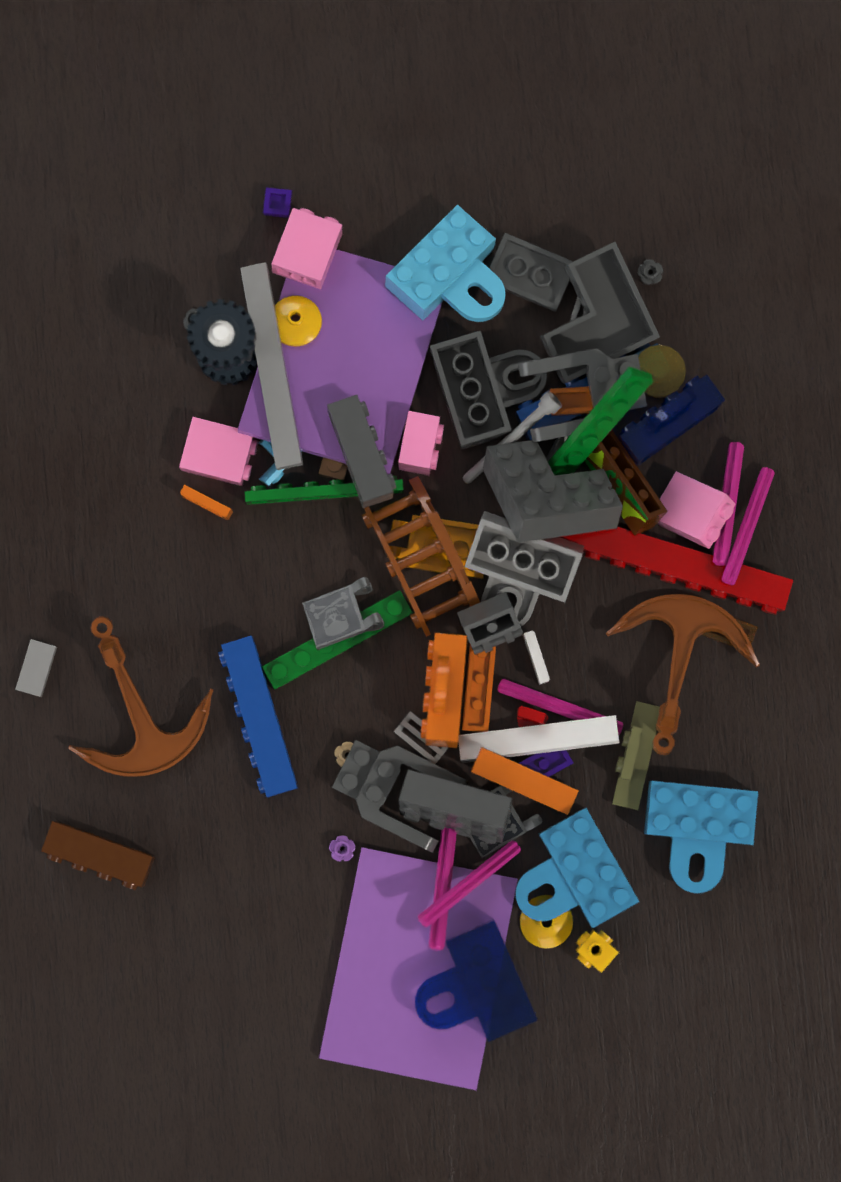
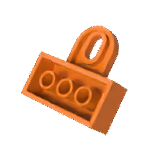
[421,633,467,748]

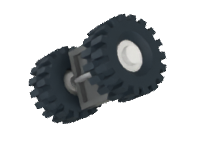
[187,299,258,385]

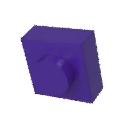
[263,187,292,218]

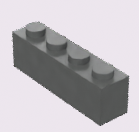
[327,395,396,508]

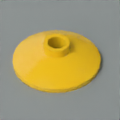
[275,296,322,347]
[520,895,573,948]

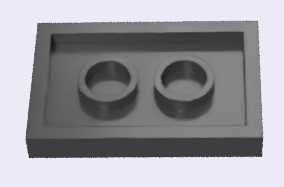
[489,233,573,312]

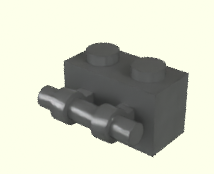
[457,592,524,655]

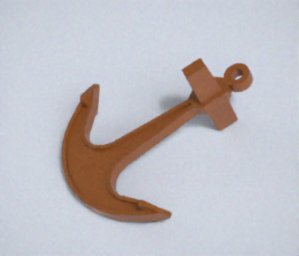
[606,594,760,755]
[68,616,214,777]

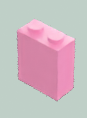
[271,208,342,289]
[179,417,258,486]
[657,471,736,549]

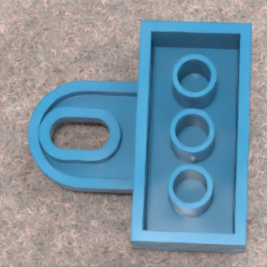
[644,781,758,893]
[515,808,639,928]

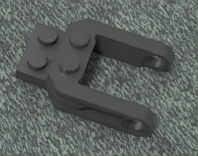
[518,349,647,442]
[332,740,468,853]

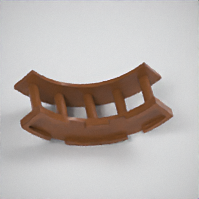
[361,476,480,637]

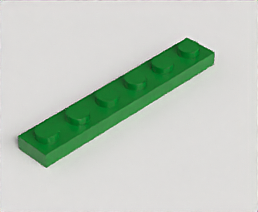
[548,366,653,476]
[245,476,403,505]
[262,590,413,690]

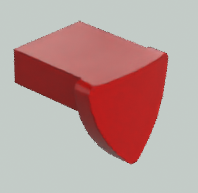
[517,706,549,727]

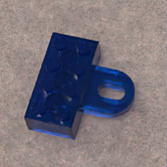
[619,375,725,467]
[415,919,538,1042]

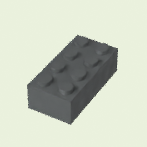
[399,770,512,844]

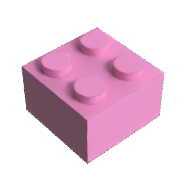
[398,411,444,476]

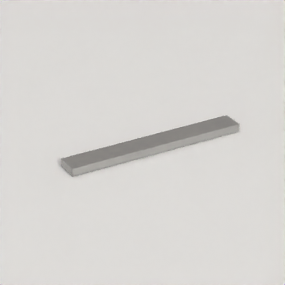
[240,262,303,470]

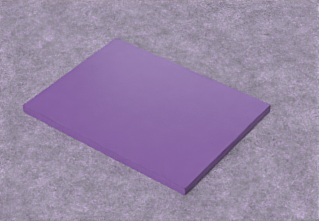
[237,249,443,475]
[319,847,518,1090]

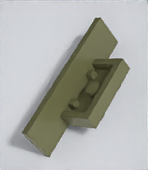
[612,701,660,810]

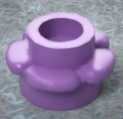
[329,835,355,861]

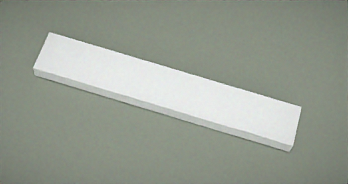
[458,715,619,763]

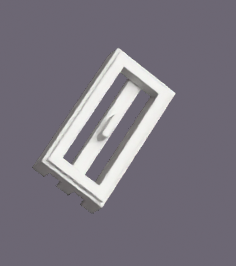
[523,631,550,685]

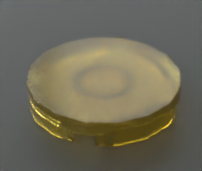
[638,345,686,398]

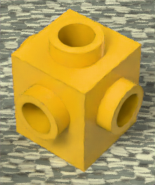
[576,930,619,973]

